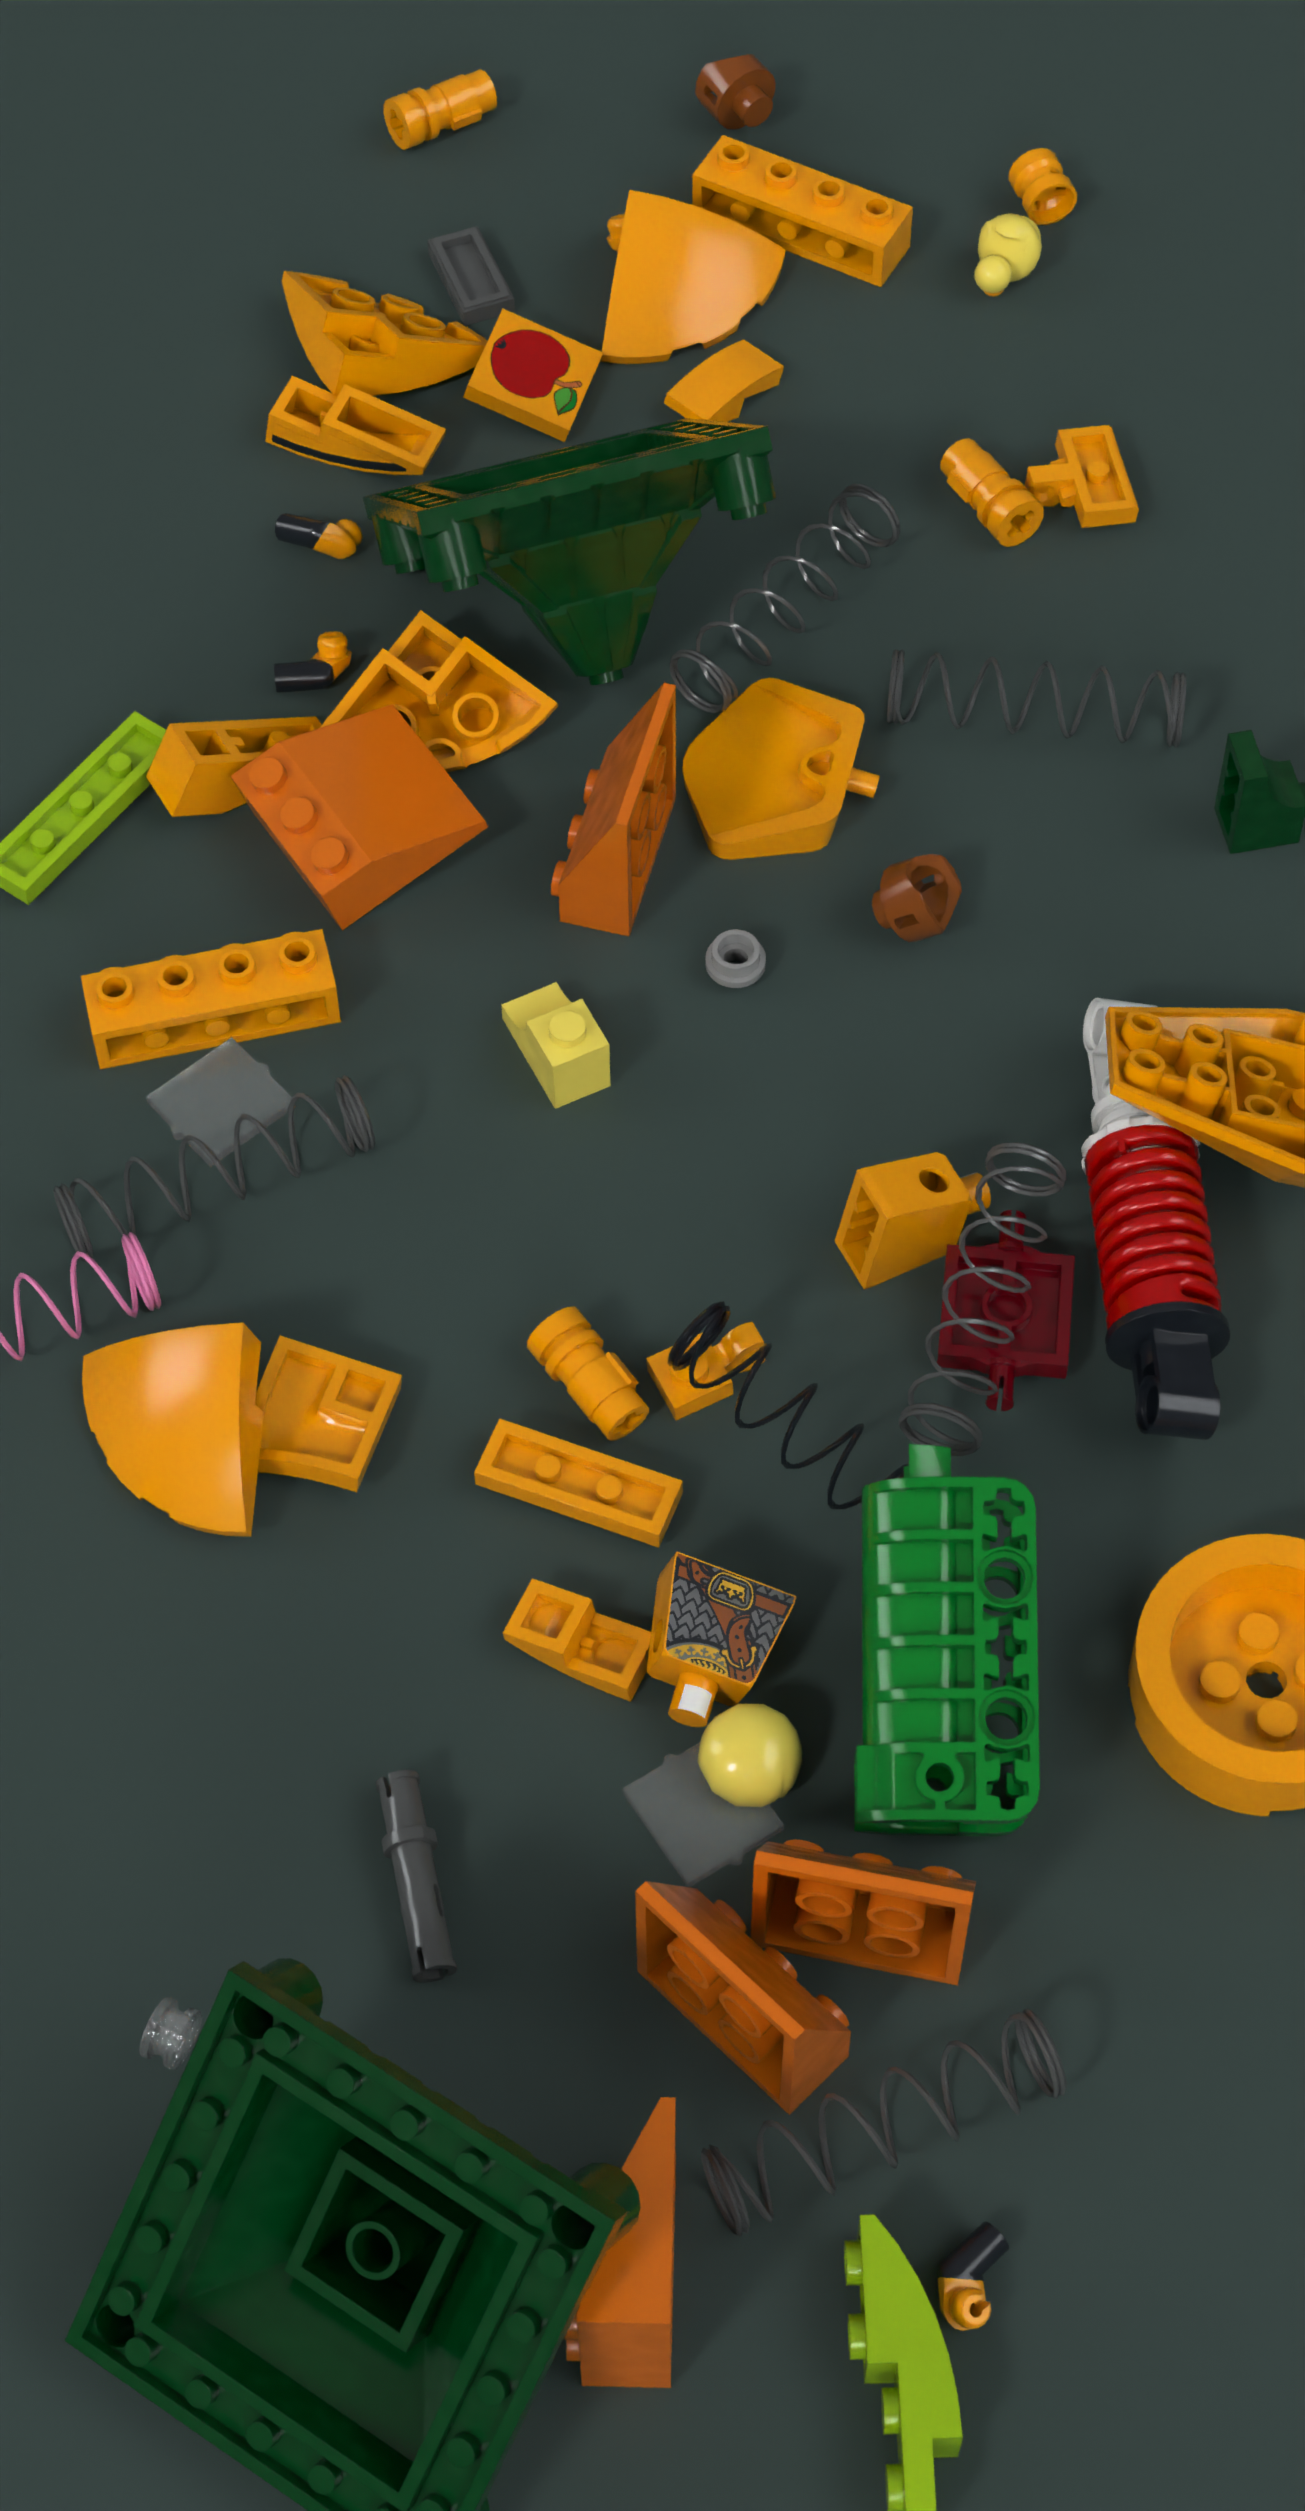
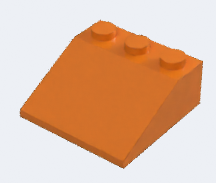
[551,683,676,937]
[230,704,488,931]
[751,1839,976,1986]
[635,1881,851,2115]
[565,2097,676,2388]

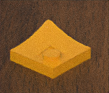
[255,1335,402,1493]

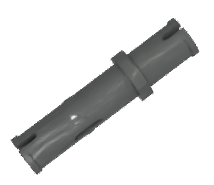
[375,1770,457,1983]

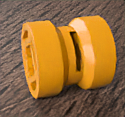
[1008,148,1077,225]

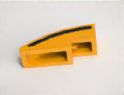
[265,375,446,475]

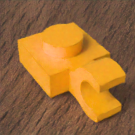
[646,1321,765,1421]

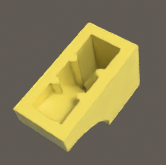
[501,982,611,1109]

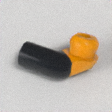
[275,513,363,559]
[274,631,352,693]
[937,2221,1009,2331]

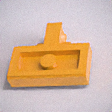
[1024,425,1139,528]

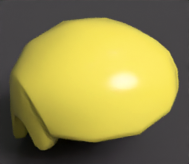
[698,1704,802,1807]

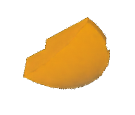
[601,189,786,364]
[282,270,488,396]
[320,610,558,772]
[82,1322,264,1537]

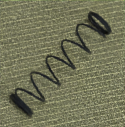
[668,1301,909,1510]

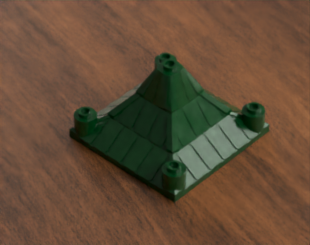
[363,418,776,685]
[65,1958,641,2511]

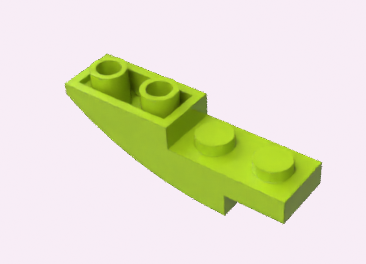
[844,2214,963,2511]

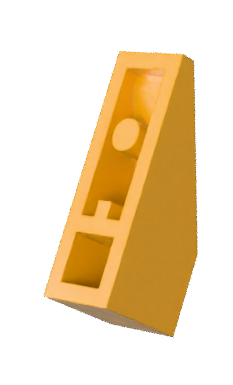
[146,716,322,817]

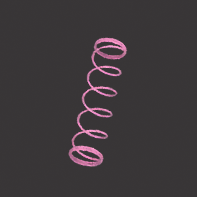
[0,1232,161,1362]

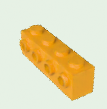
[692,135,913,287]
[81,929,341,1070]

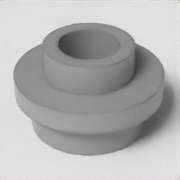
[705,929,766,988]

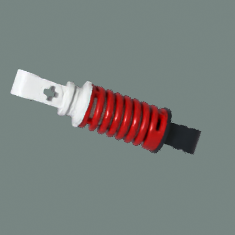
[1081,998,1230,1440]

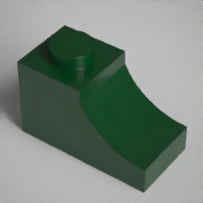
[1214,730,1305,854]

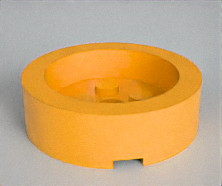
[1128,1534,1305,1817]

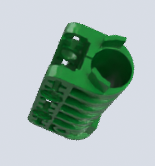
[854,1444,1040,1836]

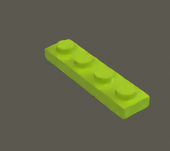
[0,711,166,905]

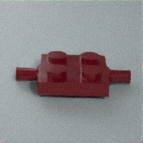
[937,1210,1075,1411]

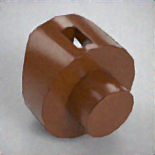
[695,54,776,129]
[872,854,962,942]

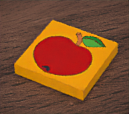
[463,308,603,442]

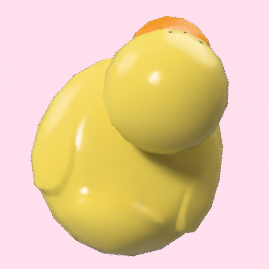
[974,213,1042,297]

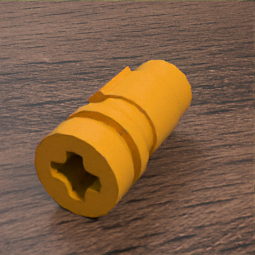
[383,69,497,150]
[940,438,1044,547]
[527,1306,649,1441]

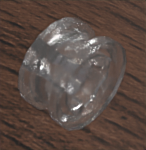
[139,1997,202,2070]

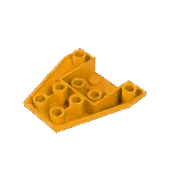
[1105,1007,1305,1188]

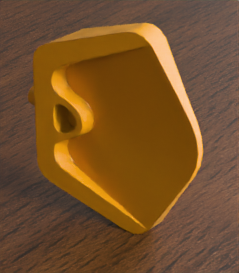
[682,678,880,860]

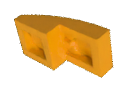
[664,339,784,422]
[503,1578,651,1702]

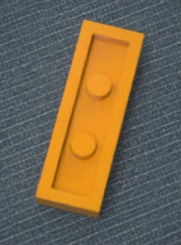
[474,1418,683,1548]

